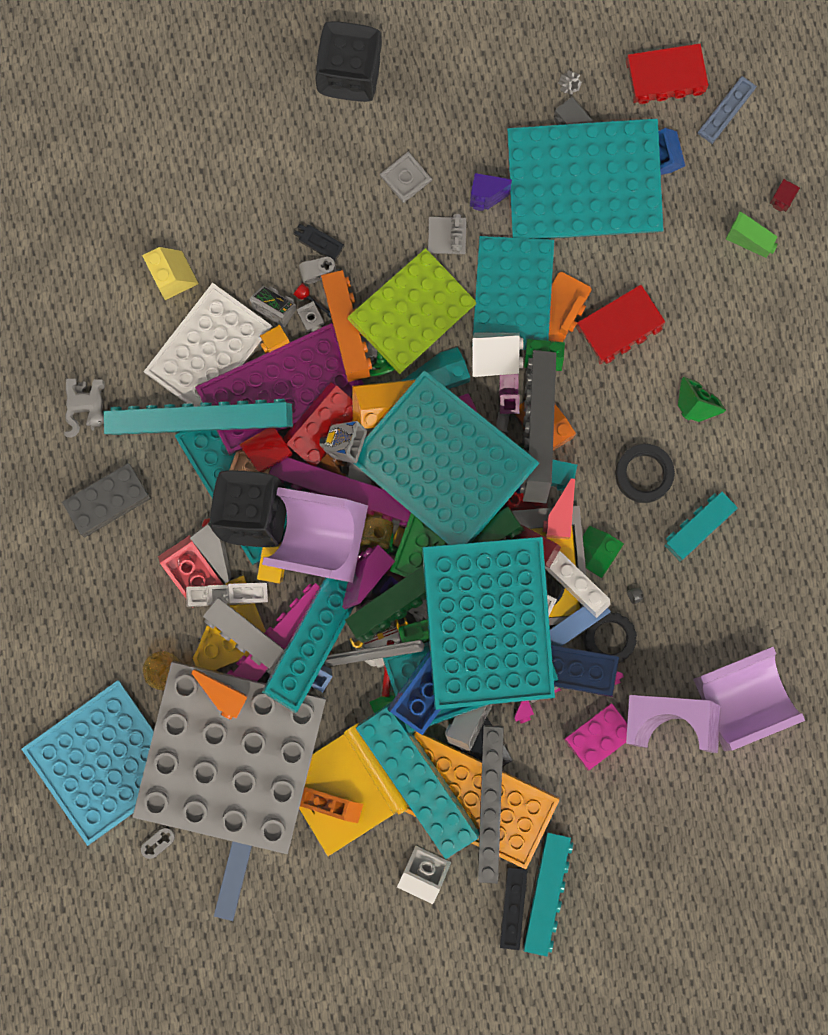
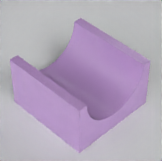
[262,487,368,583]
[693,647,805,751]
[626,695,721,753]

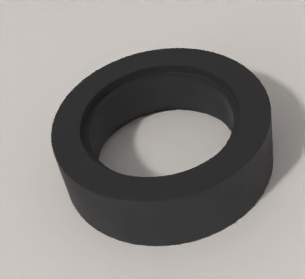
[615,444,675,503]

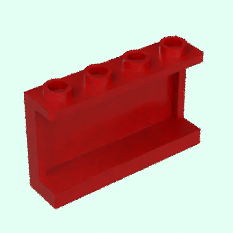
[626,43,709,104]
[576,285,665,364]

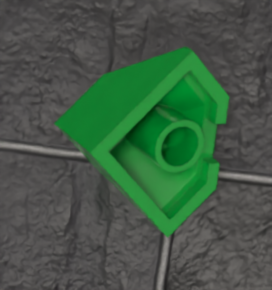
[678,377,726,422]
[583,526,624,578]

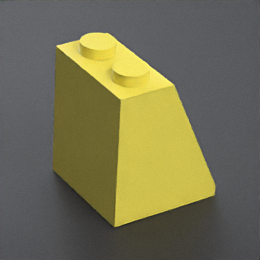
[142,247,198,300]

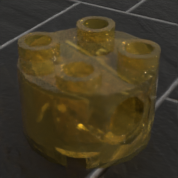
[360,517,394,549]
[143,651,182,691]

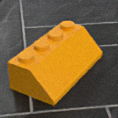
[352,380,415,429]

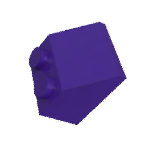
[470,173,512,211]

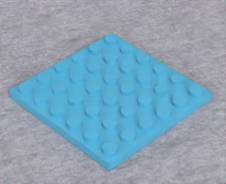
[22,680,154,846]

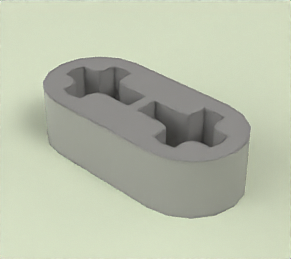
[141,828,175,859]

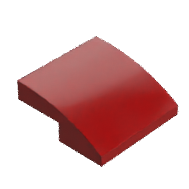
[239,428,292,472]

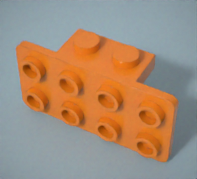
[548,272,592,342]

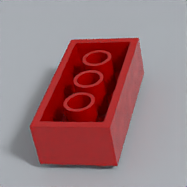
[282,382,353,467]

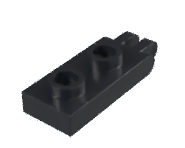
[293,224,344,262]

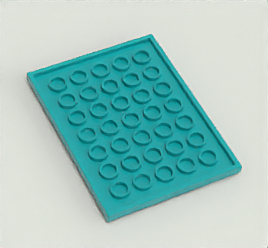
[507,119,663,239]
[353,370,539,545]
[422,537,555,710]

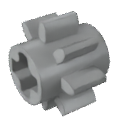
[558,70,582,95]

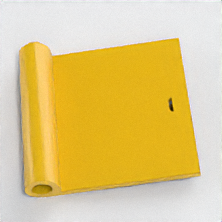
[299,723,409,856]

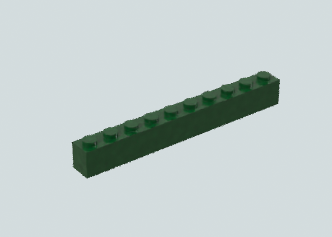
[345,507,525,643]

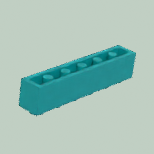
[523,832,573,957]

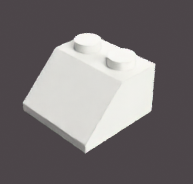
[397,846,451,904]

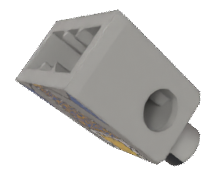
[319,421,367,463]

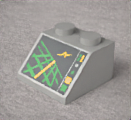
[250,285,297,328]

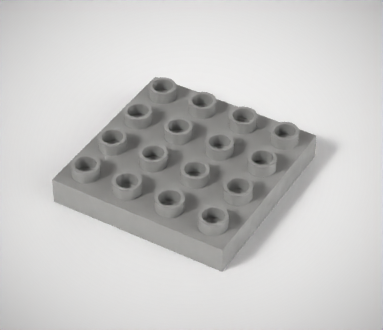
[133,661,326,854]

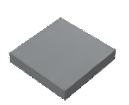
[380,151,432,203]

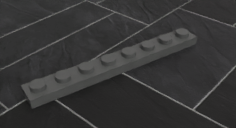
[478,725,504,884]

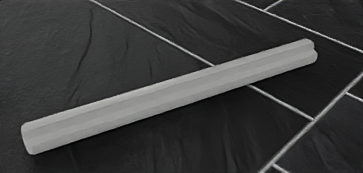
[324,640,424,667]

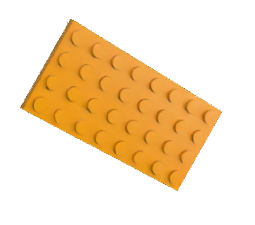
[405,731,560,869]

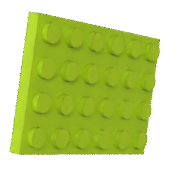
[347,248,476,374]

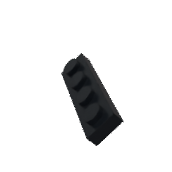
[499,867,528,950]

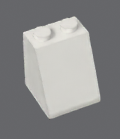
[473,333,523,377]

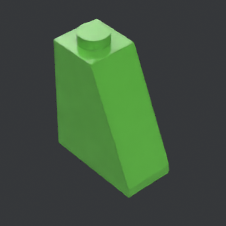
[726,212,778,258]

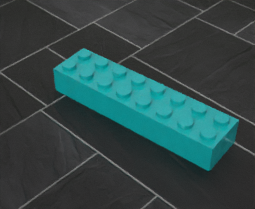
[356,702,480,860]

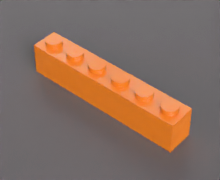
[321,270,372,382]

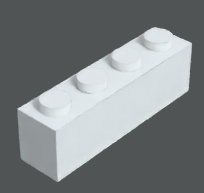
[545,551,611,618]

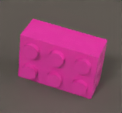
[564,703,627,771]

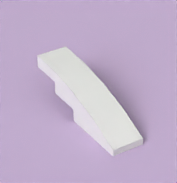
[186,583,268,607]

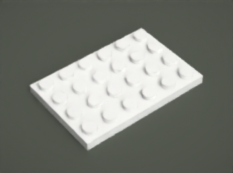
[144,283,273,407]

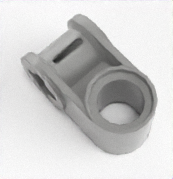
[299,257,336,284]

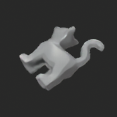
[64,379,105,438]

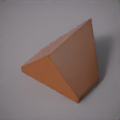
[317,454,346,477]

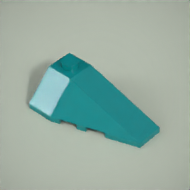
[402,347,470,389]

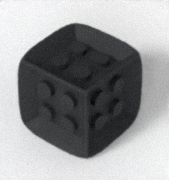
[315,21,382,102]
[210,470,287,547]

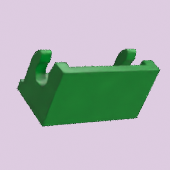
[398,619,429,643]

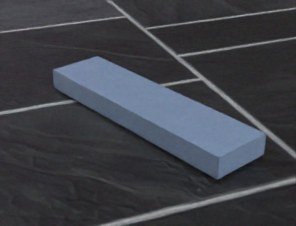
[697,76,757,144]
[214,842,252,921]

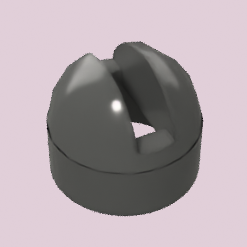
[627,588,644,604]

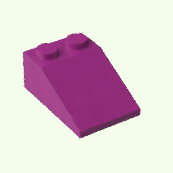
[342,545,395,609]

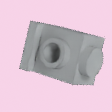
[297,301,324,333]

